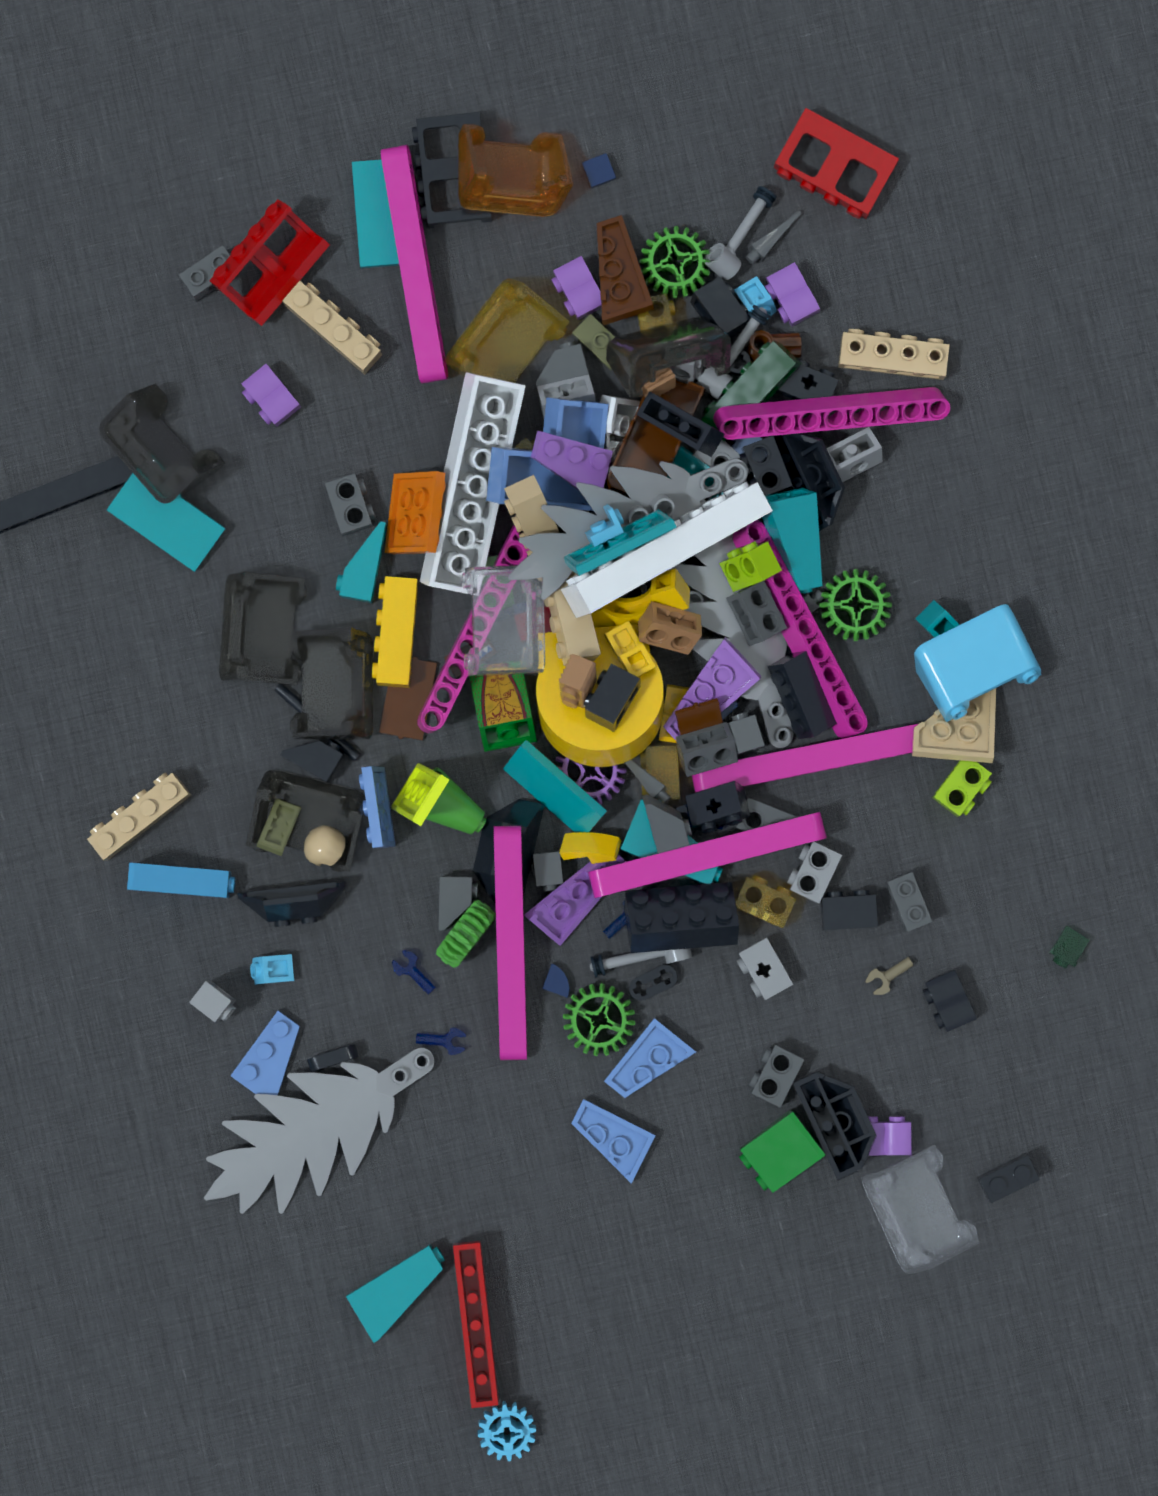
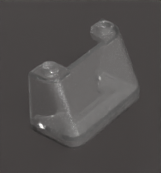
[462,565,545,676]
[863,1144,980,1274]

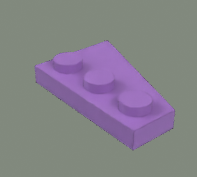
[531,431,613,490]

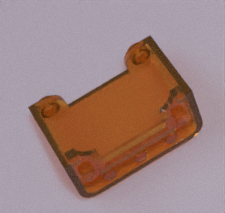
[458,124,574,217]

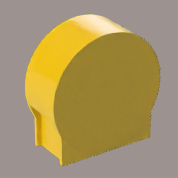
[536,624,664,767]

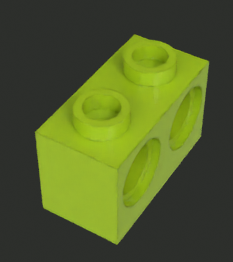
[719,541,782,592]
[932,760,992,817]

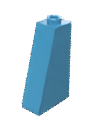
[127,863,235,898]

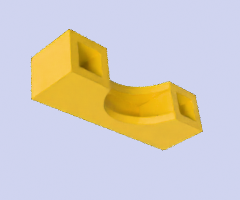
[591,568,690,628]

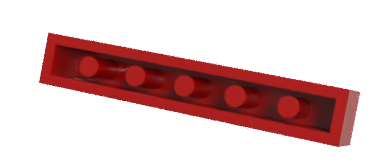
[453,1240,499,1408]

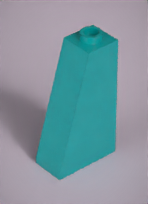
[762,488,822,593]
[621,800,723,884]
[346,1244,445,1343]

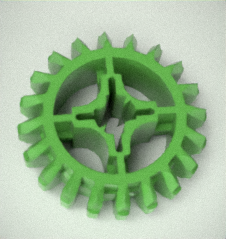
[640,226,711,299]
[819,569,892,642]
[436,900,496,968]
[563,983,635,1056]

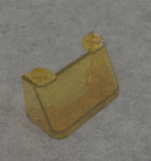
[445,278,570,383]

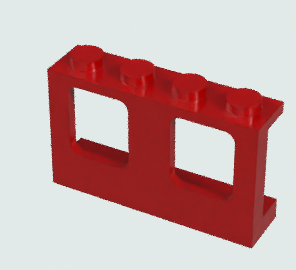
[774,108,899,219]
[209,199,330,326]

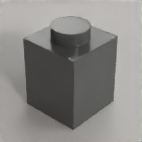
[533,852,563,891]

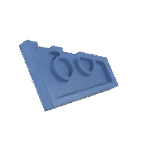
[231,1010,300,1095]
[604,1018,696,1098]
[571,1099,656,1184]

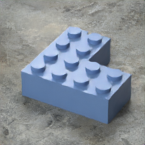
[486,397,609,511]

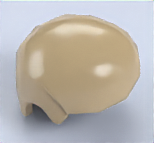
[304,825,345,866]

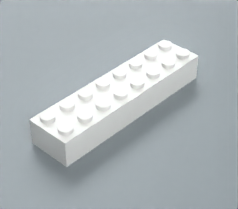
[420,372,525,596]
[561,481,773,618]

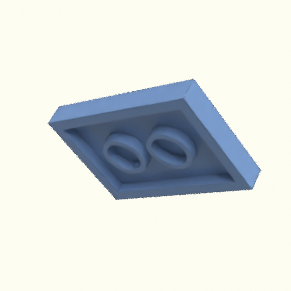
[359,766,396,848]

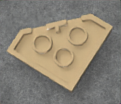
[912,688,996,763]

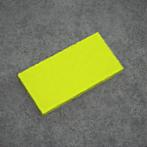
[391,763,449,826]

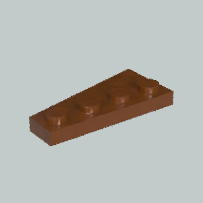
[596,215,654,326]

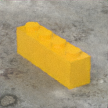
[372,576,418,688]

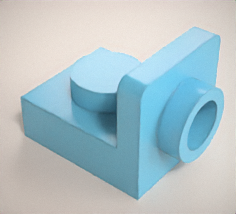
[734,276,777,320]
[585,504,624,547]
[250,954,294,985]

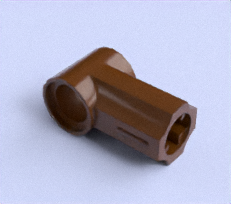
[747,330,802,361]

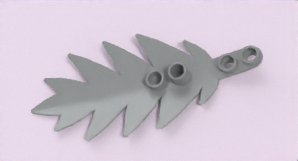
[508,459,748,600]
[669,499,793,748]
[204,1048,434,1214]

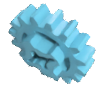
[478,1401,536,1461]

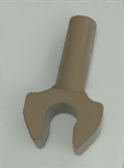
[865,957,914,995]

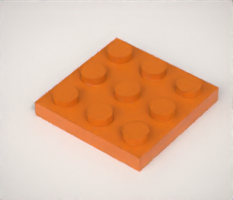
[384,471,446,554]

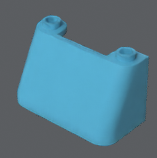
[914,604,1041,722]

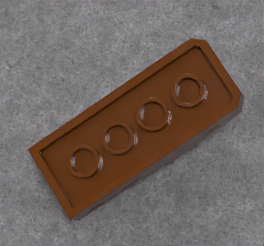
[606,380,705,499]

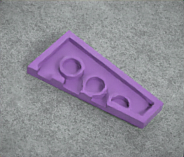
[663,637,761,740]

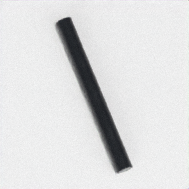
[274,683,361,761]

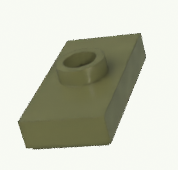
[572,314,626,370]
[256,798,301,856]

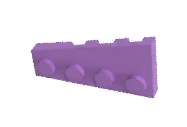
[524,855,626,946]

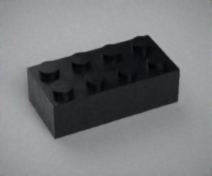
[624,882,739,953]

